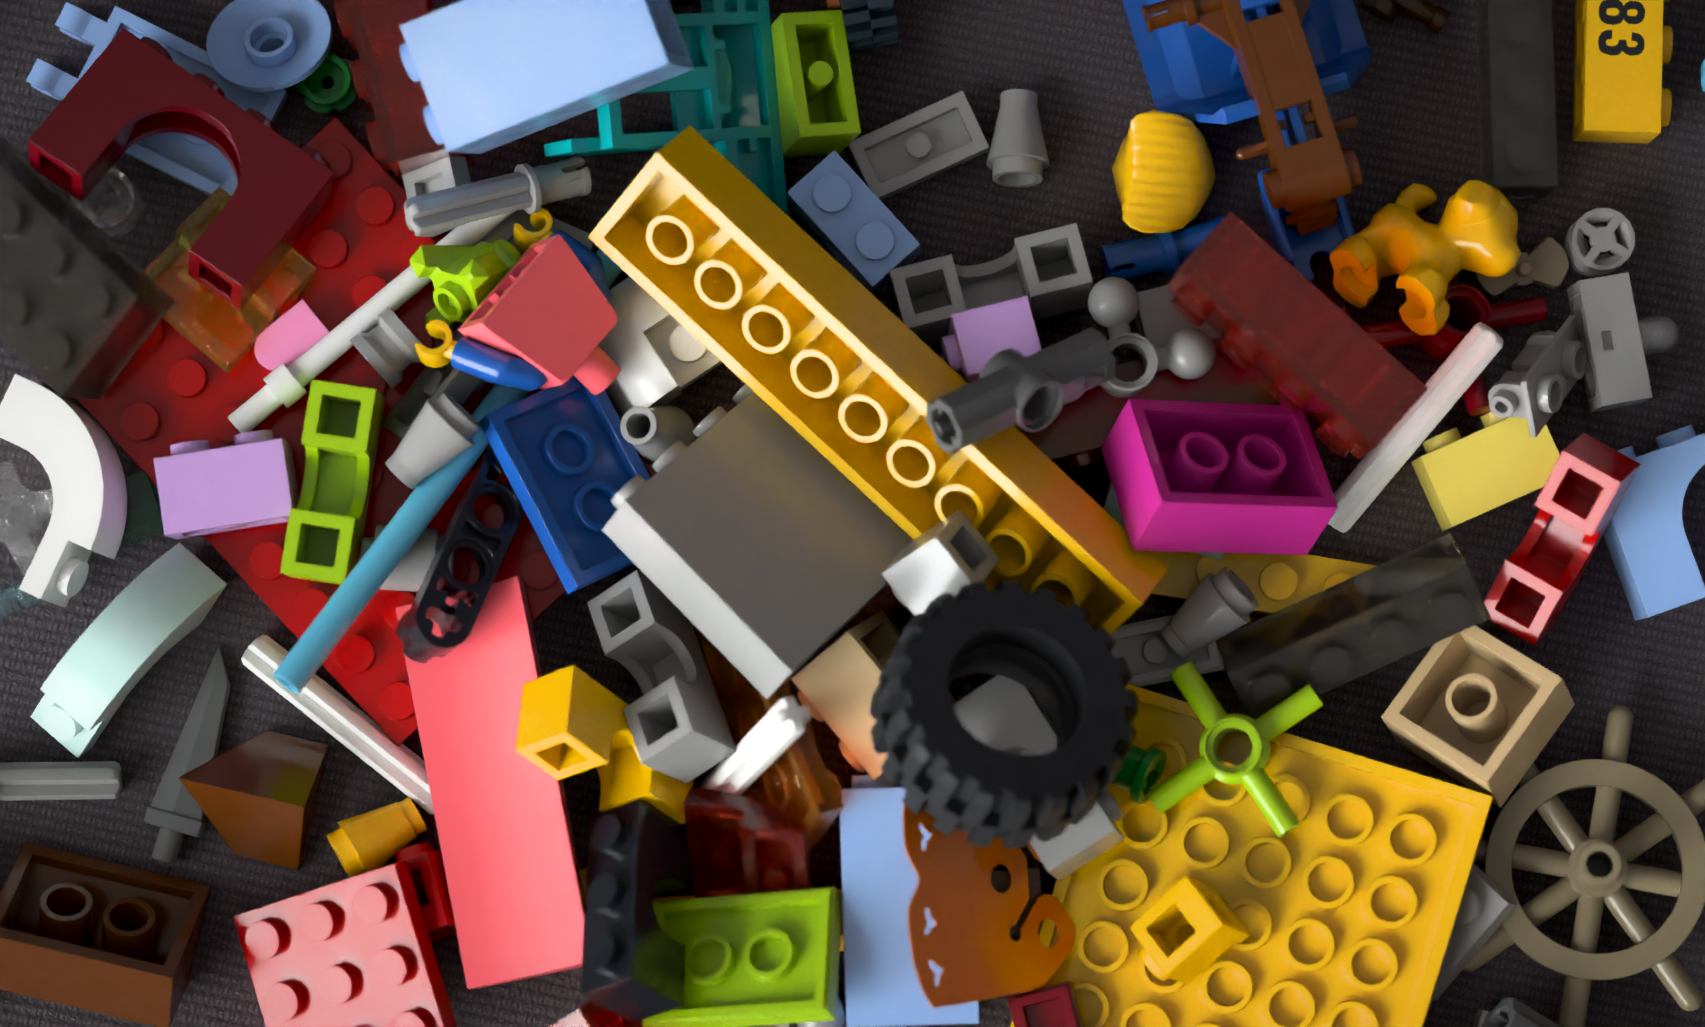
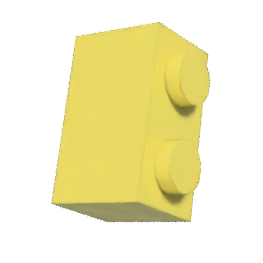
[1411,412,1560,532]

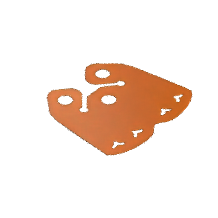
[903,791,1075,1008]

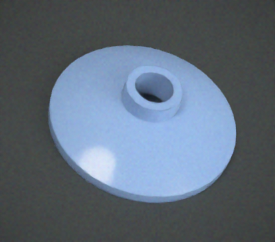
[206,0,333,92]

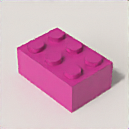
[1101,399,1338,555]

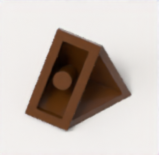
[178,730,330,870]

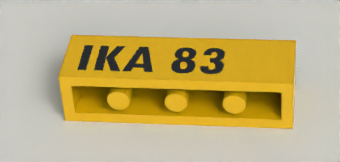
[1572,0,1673,144]

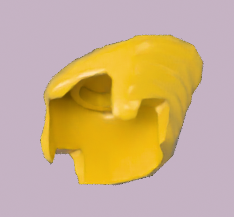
[1112,110,1216,234]

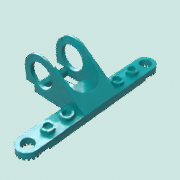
[544,0,789,217]

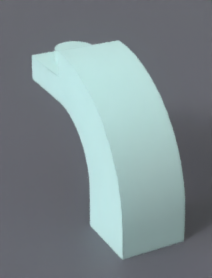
[30,542,227,758]

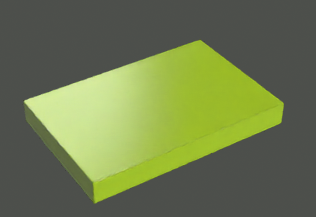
[642,887,842,1027]

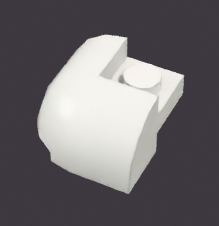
[598,276,722,417]

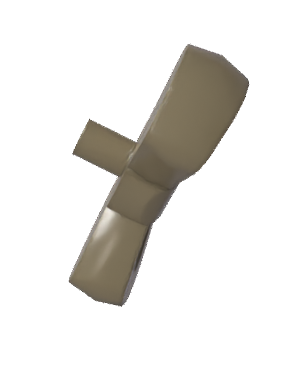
[1473,237,1569,299]

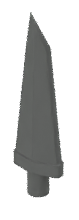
[143,644,231,865]

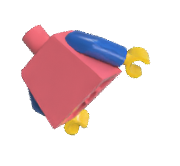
[415,208,621,395]

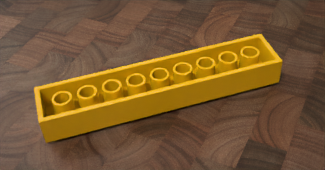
[588,125,1168,635]

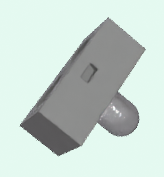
[1566,272,1679,413]

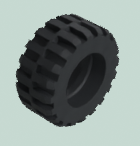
[870,580,1138,848]

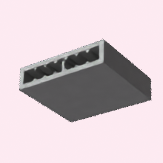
[602,384,913,699]

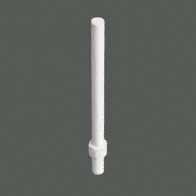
[227,211,515,433]

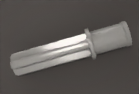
[404,155,592,234]
[0,761,123,801]

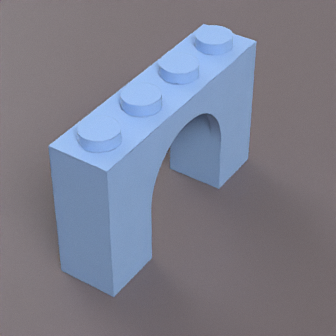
[1603,425,1705,621]

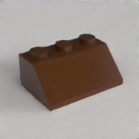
[0,842,211,1027]

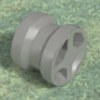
[1563,208,1635,277]
[350,306,423,388]

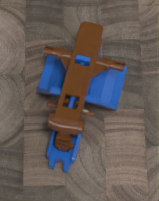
[1122,0,1373,287]

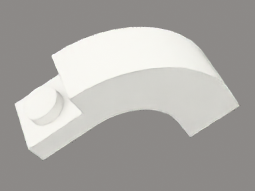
[0,374,127,608]

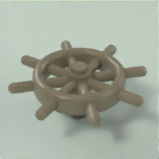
[1463,705,1705,1027]

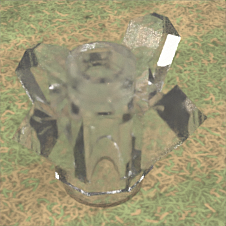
[0,459,53,577]

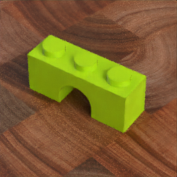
[280,379,386,585]

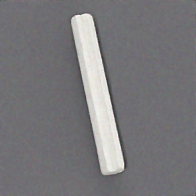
[1328,322,1504,533]
[241,635,434,815]
[692,697,811,819]

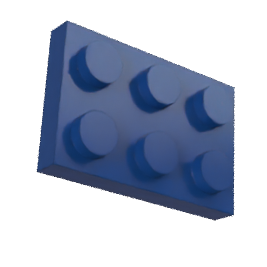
[479,377,650,594]

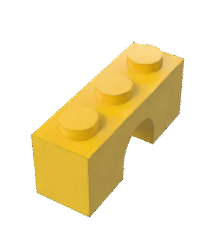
[515,665,694,824]

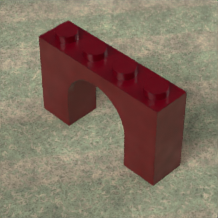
[28,28,335,311]

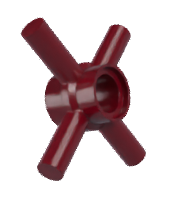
[1360,278,1547,416]

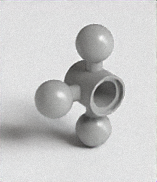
[1064,277,1216,404]

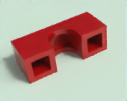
[1478,432,1641,645]

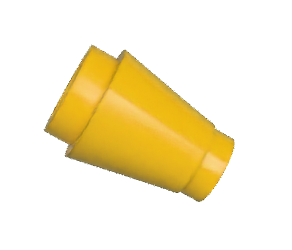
[326,797,427,878]

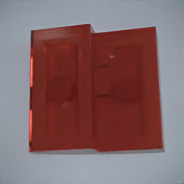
[684,787,812,898]

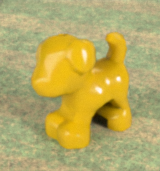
[1329,180,1521,336]

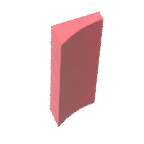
[395,576,585,990]

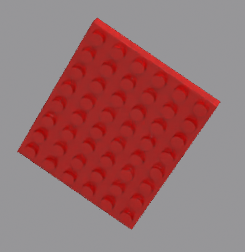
[54,117,657,747]

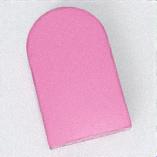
[254,299,329,371]

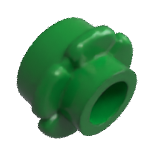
[296,52,359,114]

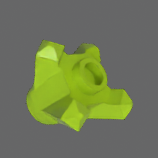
[410,239,522,330]

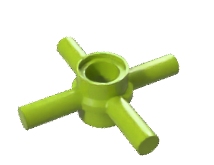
[1146,661,1323,838]

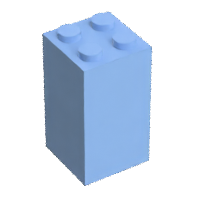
[400,0,694,154]
[839,775,979,1027]

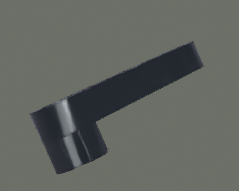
[396,444,524,664]

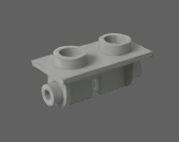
[1488,315,1588,437]

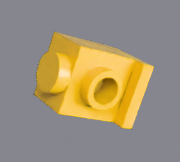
[1129,875,1249,985]

